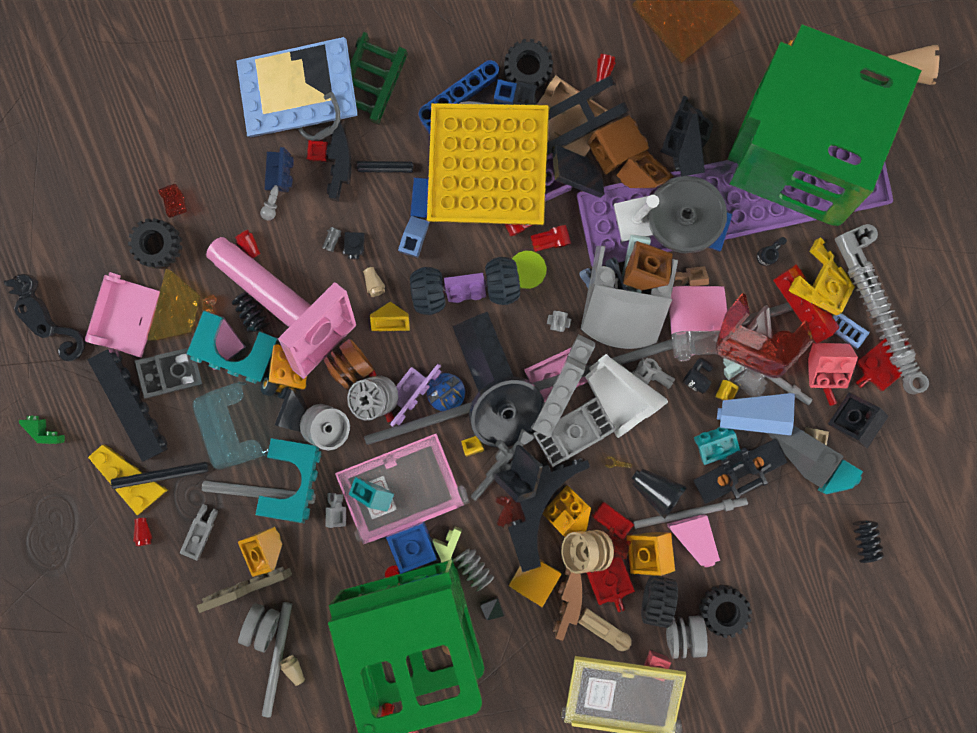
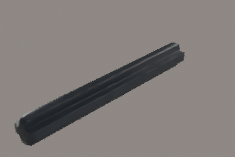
[111,462,208,489]

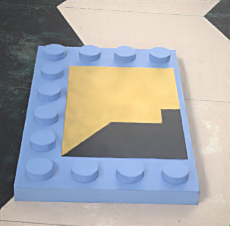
[236,37,358,137]

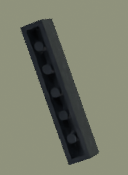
[87,348,168,462]

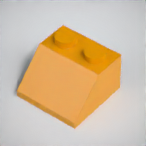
[627,532,675,576]

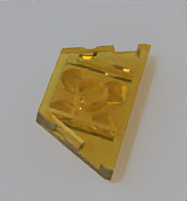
[148,269,200,341]

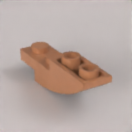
[553,568,582,641]

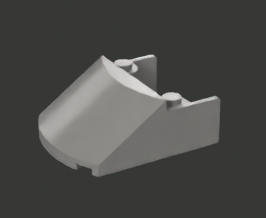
[581,246,678,349]

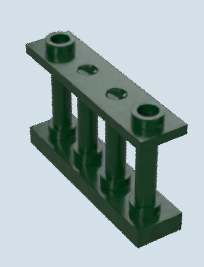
[350,32,408,125]

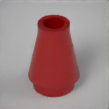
[596,54,616,82]
[235,230,261,259]
[133,518,153,547]

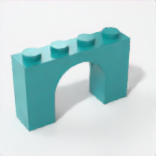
[187,311,278,384]
[255,438,321,524]

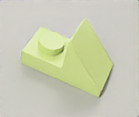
[433,526,462,562]

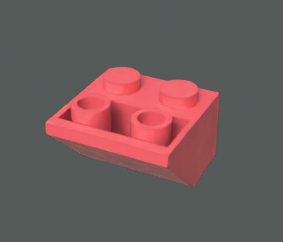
[808,343,858,388]

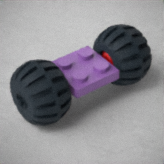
[410,257,520,315]

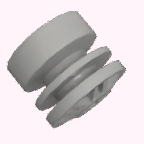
[347,375,398,420]
[666,615,708,659]

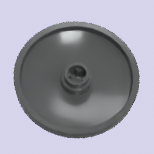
[647,176,727,253]

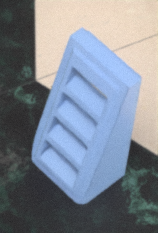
[833,314,870,349]

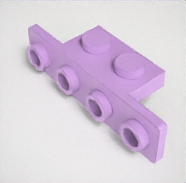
[390,364,442,427]

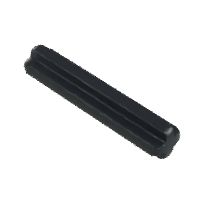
[357,161,413,173]

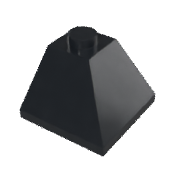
[275,388,308,432]

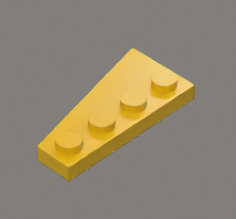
[88,444,168,515]

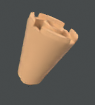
[887,45,939,85]

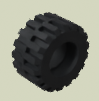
[504,39,553,92]
[128,218,183,269]
[641,575,678,628]
[699,585,752,638]

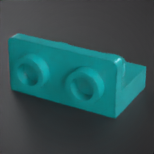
[694,427,740,465]

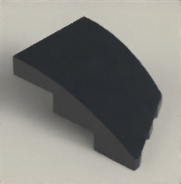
[660,95,714,157]

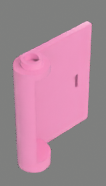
[85,272,161,357]

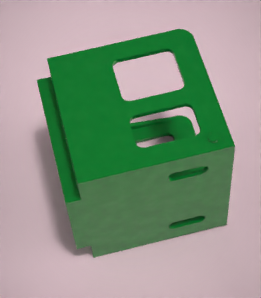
[727,24,922,226]
[328,559,484,733]

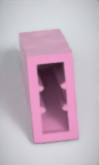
[667,514,720,567]

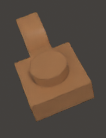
[674,266,709,287]

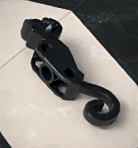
[4,274,86,361]

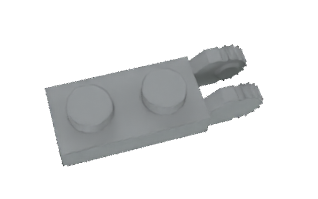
[180,504,218,561]

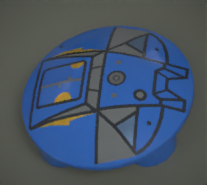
[427,373,465,411]

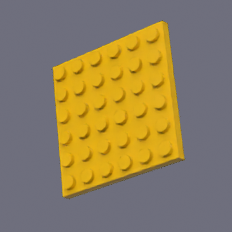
[427,103,549,225]

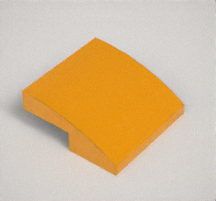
[509,559,561,607]

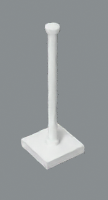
[613,195,659,242]

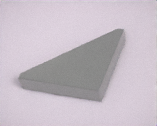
[736,305,773,347]

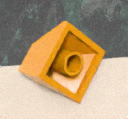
[238,527,282,577]

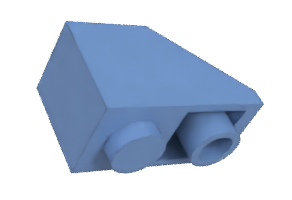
[398,216,430,258]

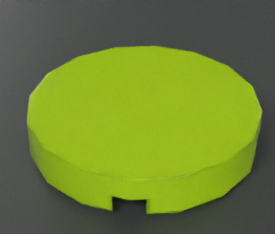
[512,251,547,289]

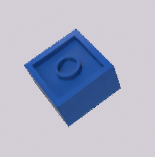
[386,521,438,574]

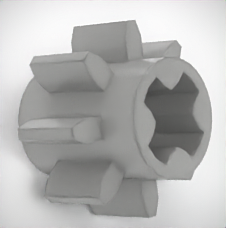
[547,311,571,332]

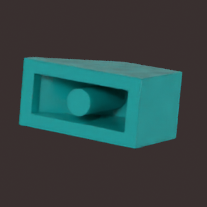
[818,459,863,494]
[348,477,394,512]

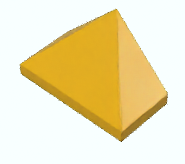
[370,302,410,331]

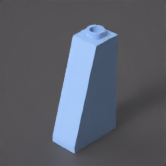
[717,393,795,435]

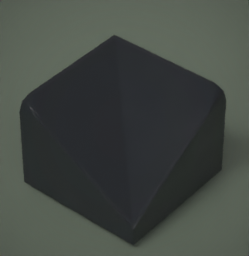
[480,596,505,620]

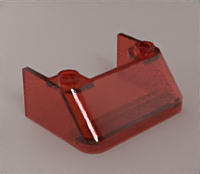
[716,293,813,378]

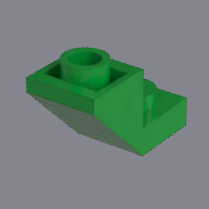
[19,416,65,444]

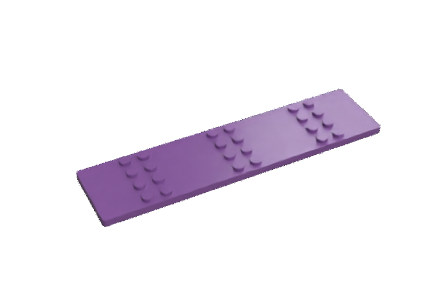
[576,146,893,267]

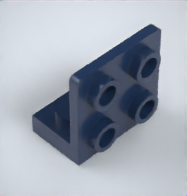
[265,147,294,192]

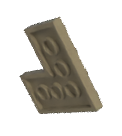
[197,567,292,613]

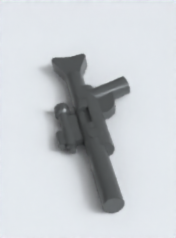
[471,429,535,501]

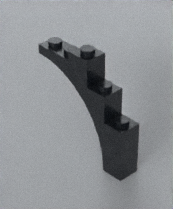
[508,458,590,572]

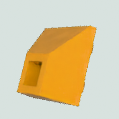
[543,485,591,537]

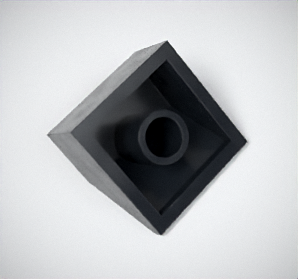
[828,392,889,449]

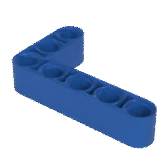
[419,60,499,134]

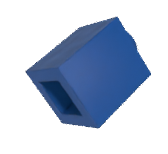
[494,80,517,105]

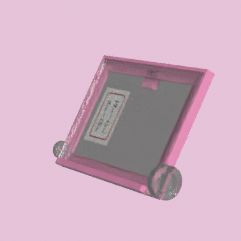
[335,433,470,544]

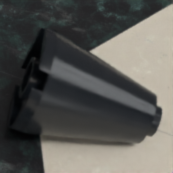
[631,469,687,519]

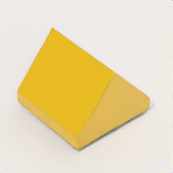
[715,380,739,400]
[461,436,485,457]

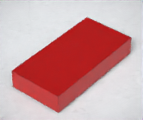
[592,501,634,540]

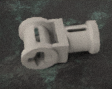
[631,358,660,385]

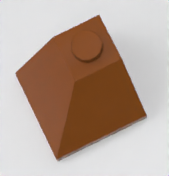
[617,151,674,189]
[623,241,673,290]

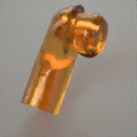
[203,294,218,316]

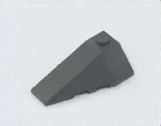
[768,425,844,488]

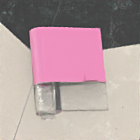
[669,286,732,361]

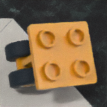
[261,344,307,399]

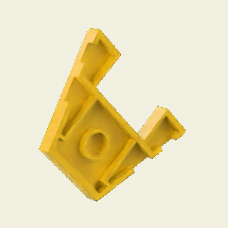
[789,237,855,316]

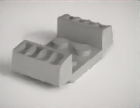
[533,397,616,467]

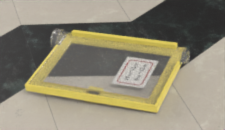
[561,656,686,733]

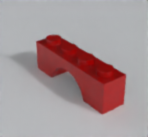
[773,264,840,344]

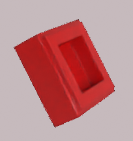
[307,140,328,162]

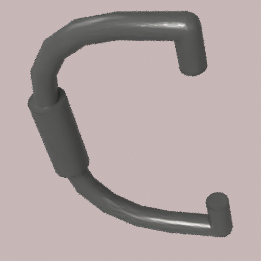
[297,92,340,141]

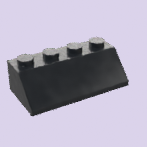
[452,312,514,392]

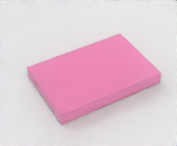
[524,348,588,402]

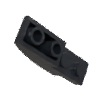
[326,122,352,202]

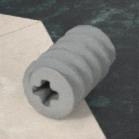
[453,548,494,592]

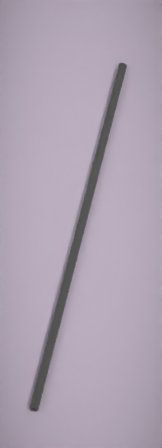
[364,302,794,445]

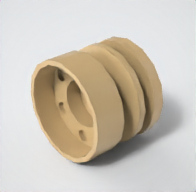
[561,530,614,574]

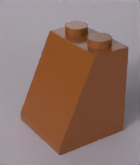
[587,115,649,175]

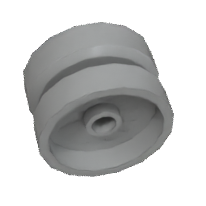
[300,404,350,451]
[238,603,280,653]

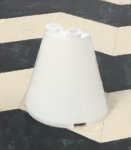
[585,354,668,438]

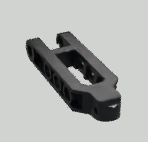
[547,76,629,155]

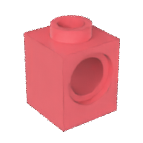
[644,650,671,681]

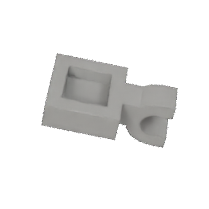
[326,493,346,528]

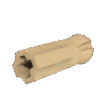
[578,607,631,651]

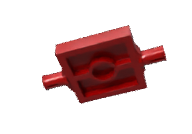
[855,338,911,391]
[587,555,635,612]

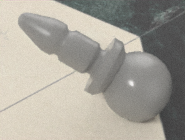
[260,185,278,221]

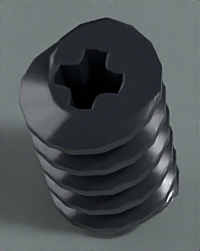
[231,291,270,333]
[853,520,884,563]

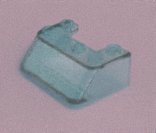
[192,381,268,470]

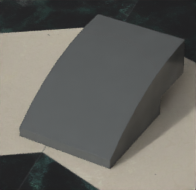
[135,348,202,399]

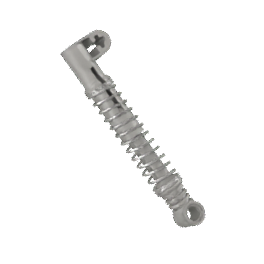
[834,224,929,394]

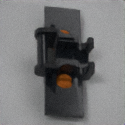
[693,438,788,504]

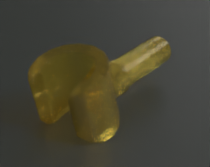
[605,456,632,468]

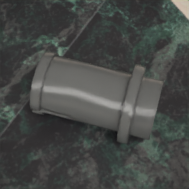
[322,227,342,252]

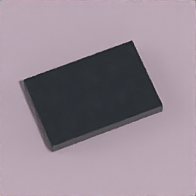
[552,145,605,198]

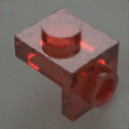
[158,184,187,218]
[495,496,514,528]
[606,527,631,559]

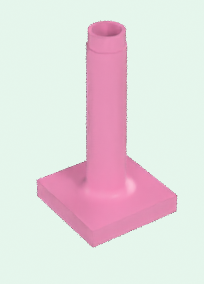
[206,237,356,379]

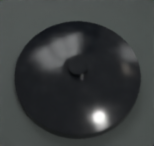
[469,377,544,448]

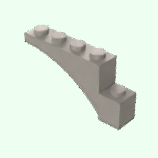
[532,334,595,438]

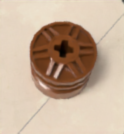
[323,338,374,390]

